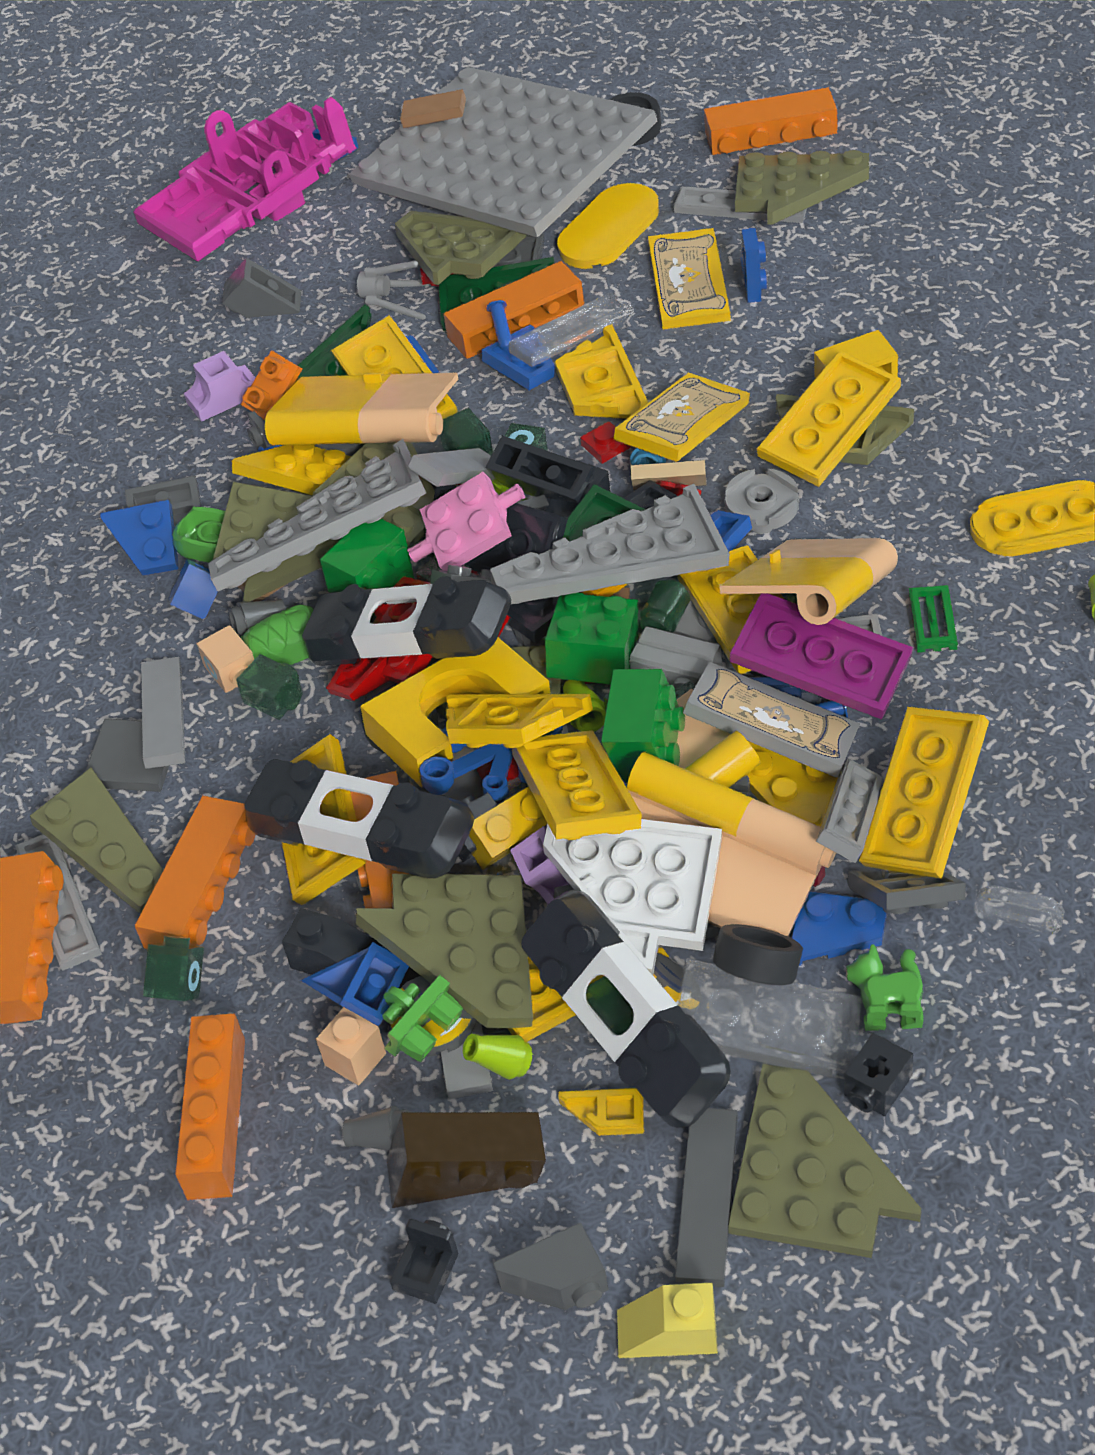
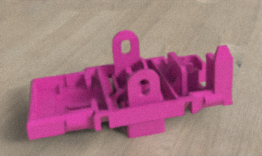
[133,97,357,262]

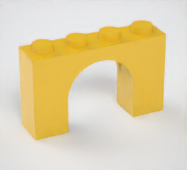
[360,637,550,787]

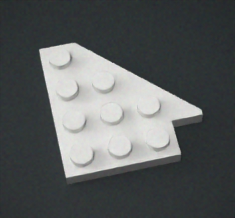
[543,819,722,975]

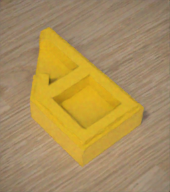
[559,1088,644,1136]

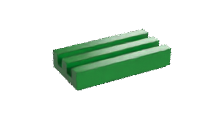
[909,585,958,653]

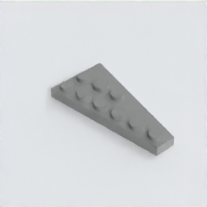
[208,439,426,591]
[490,484,729,604]

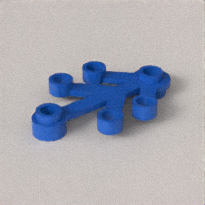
[420,725,563,802]

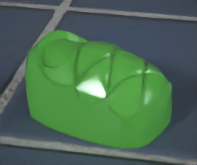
[173,507,225,563]
[241,604,314,672]

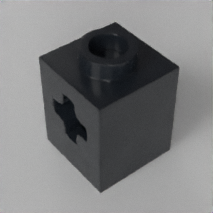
[844,1033,913,1117]

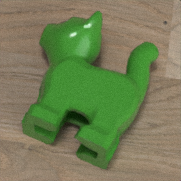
[845,944,923,1031]

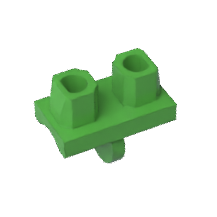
[382,975,463,1062]

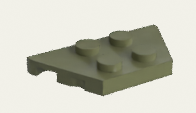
[775,394,915,465]

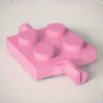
[407,472,525,571]

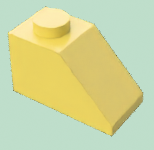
[617,1283,718,1358]

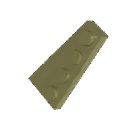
[30,768,163,914]

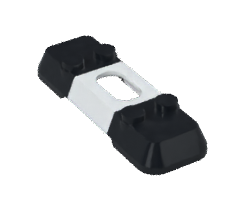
[302,576,512,666]
[245,759,474,879]
[521,890,731,1128]

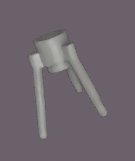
[357,261,426,320]

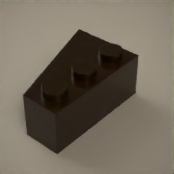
[387,1112,546,1208]

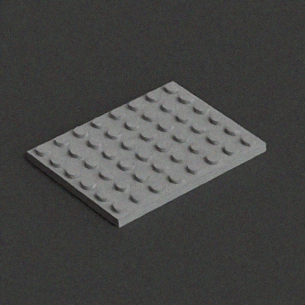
[349,67,657,238]

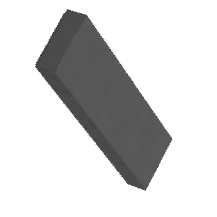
[675,1108,738,1287]

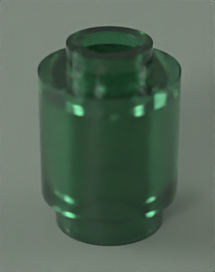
[640,580,690,633]

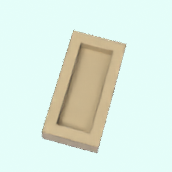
[631,460,706,490]

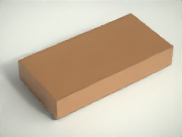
[400,89,466,128]

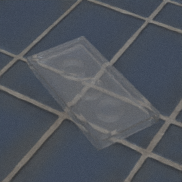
[678,958,862,1079]

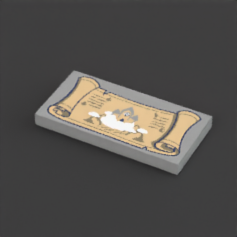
[683,661,860,778]

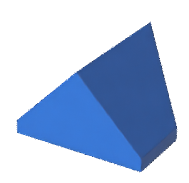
[301,942,409,1026]

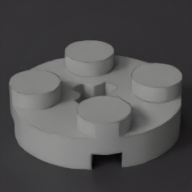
[724,469,799,534]

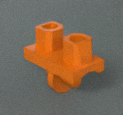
[241,350,302,419]

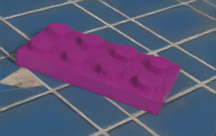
[730,593,914,720]

